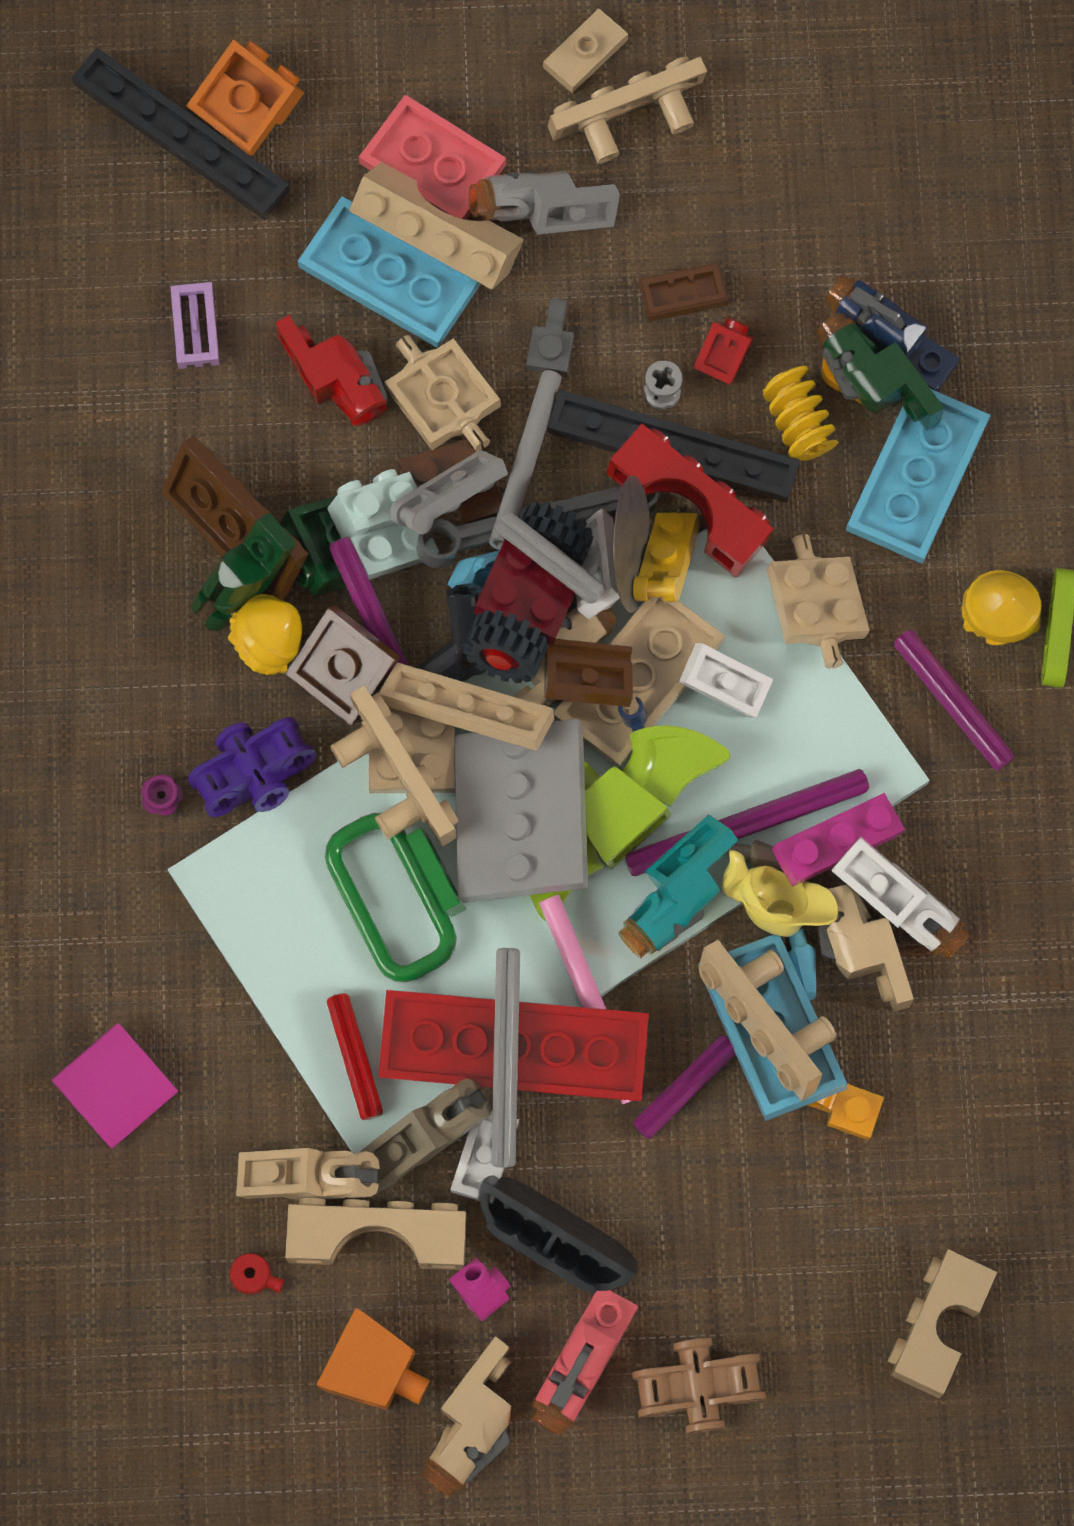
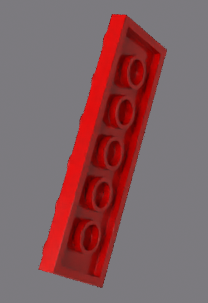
[378,990,649,1101]

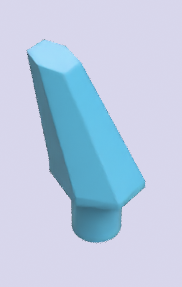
[788,929,816,1000]

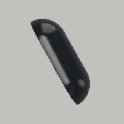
[478,1175,638,1293]

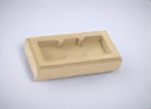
[543,8,628,94]

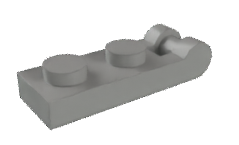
[390,450,508,534]

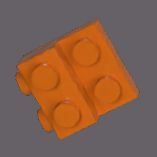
[186,39,305,156]

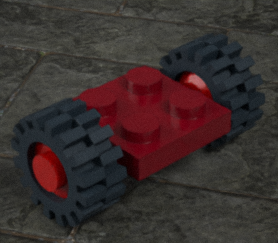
[463,502,594,683]

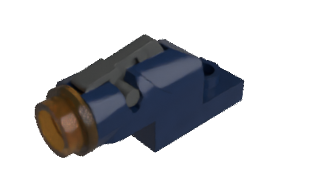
[824,275,960,392]

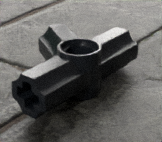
[415,583,487,681]

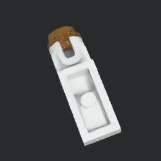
[832,836,970,960]

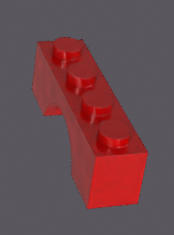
[606,424,774,578]

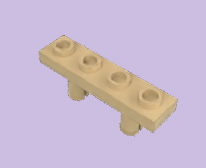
[547,57,707,164]
[330,685,459,847]
[699,940,836,1102]

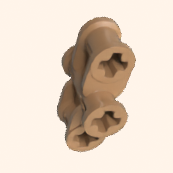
[632,1338,766,1434]

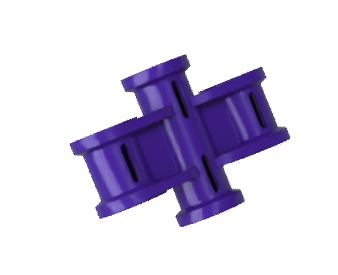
[188,717,316,817]

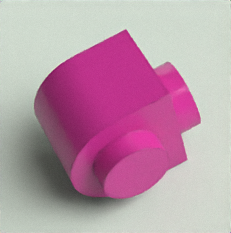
[449,1258,511,1322]

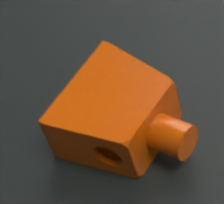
[316,1308,431,1410]

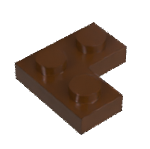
[399,439,502,524]

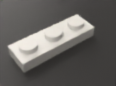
[576,508,620,620]

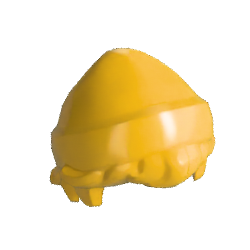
[961,570,1041,646]
[228,594,302,675]

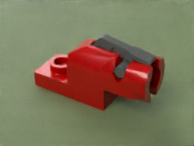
[275,315,387,426]

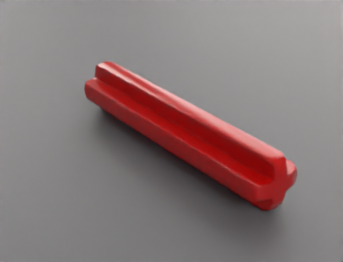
[327,993,383,1120]

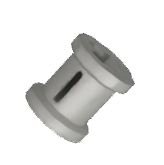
[644,360,682,410]

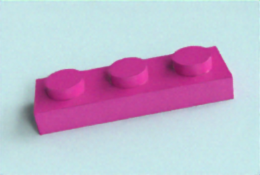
[771,793,906,887]

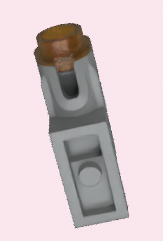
[468,171,620,235]

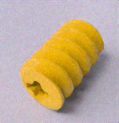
[763,365,839,461]

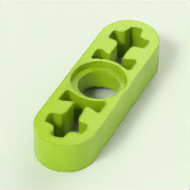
[1041,567,1074,688]

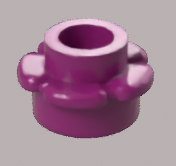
[141,774,183,816]

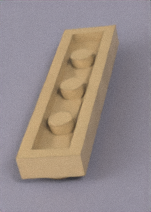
[379,663,554,751]

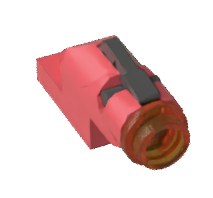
[530,1290,638,1436]

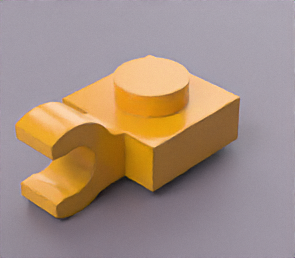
[808,1084,884,1140]

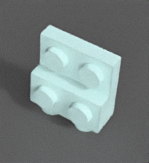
[327,469,439,580]

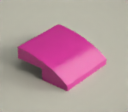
[51,1022,178,1149]

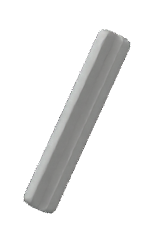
[495,512,606,604]

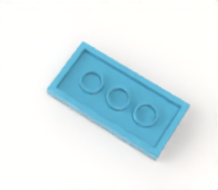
[298,196,481,348]
[846,389,990,564]
[698,935,847,1121]

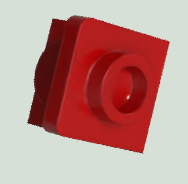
[693,317,755,385]

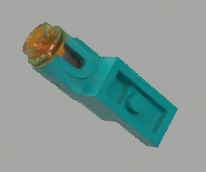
[618,814,738,959]

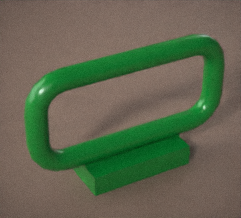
[325,813,467,983]

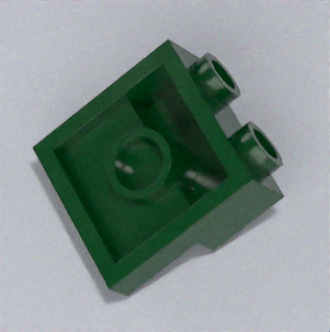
[279,495,346,597]

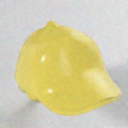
[721,850,838,937]

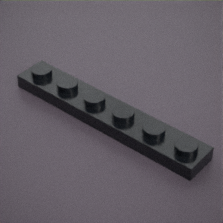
[71,48,290,220]
[547,390,800,503]

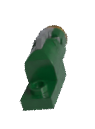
[816,313,944,431]

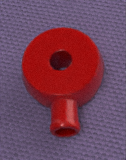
[229,1253,284,1295]

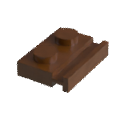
[544,639,633,707]

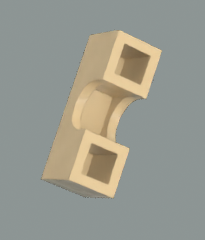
[888,1249,997,1398]

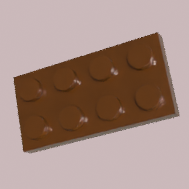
[161,436,308,601]

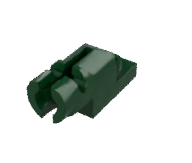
[191,512,297,631]

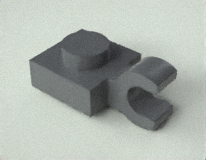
[526,298,574,377]

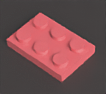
[359,95,506,220]

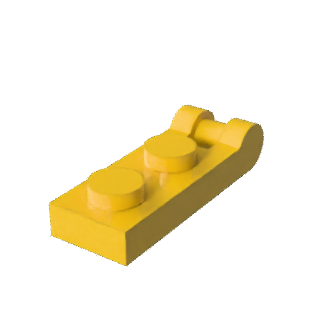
[633,512,700,602]

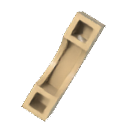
[349,162,524,289]
[285,1198,467,1270]

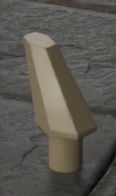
[731,840,781,868]

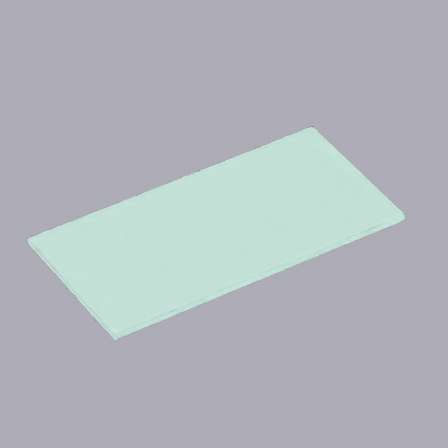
[167,528,930,1152]

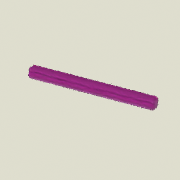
[625,769,869,877]

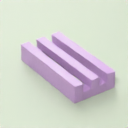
[170,282,220,369]

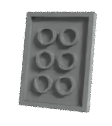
[455,719,588,903]

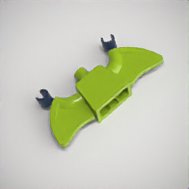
[530,697,731,921]

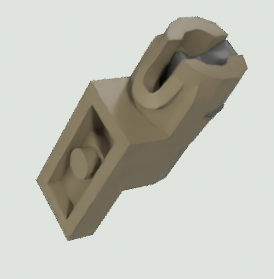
[360,1078,492,1193]

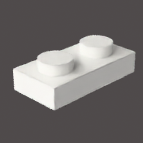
[679,643,773,718]
[450,1111,519,1204]

